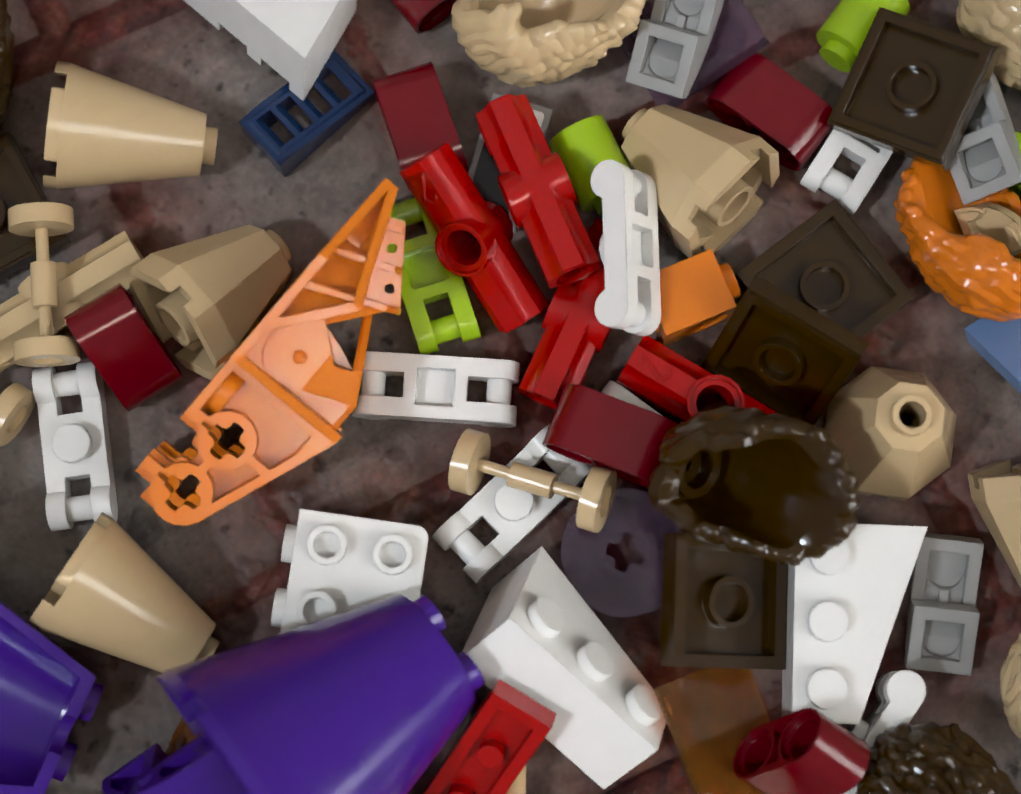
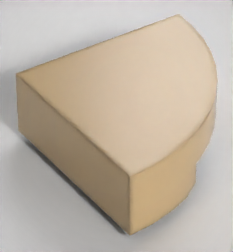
[954,203,1021,256]

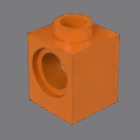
[655,249,741,346]

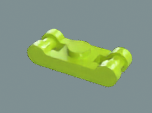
[387,197,481,355]

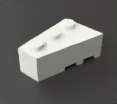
[184,0,357,101]
[781,524,928,724]
[463,546,670,790]

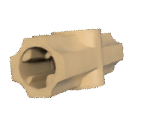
[0,231,144,372]

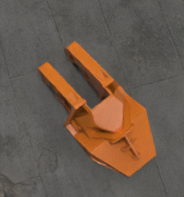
[135,178,406,526]

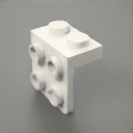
[271,509,428,633]

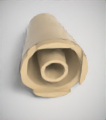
[43,61,218,189]
[28,512,220,673]

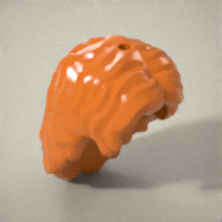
[894,159,1021,322]

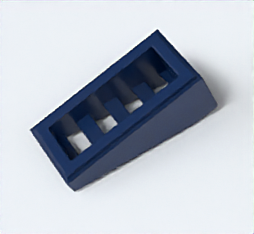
[238,50,376,177]

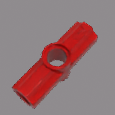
[475,94,600,289]
[399,142,549,333]
[519,218,612,410]
[616,336,777,423]

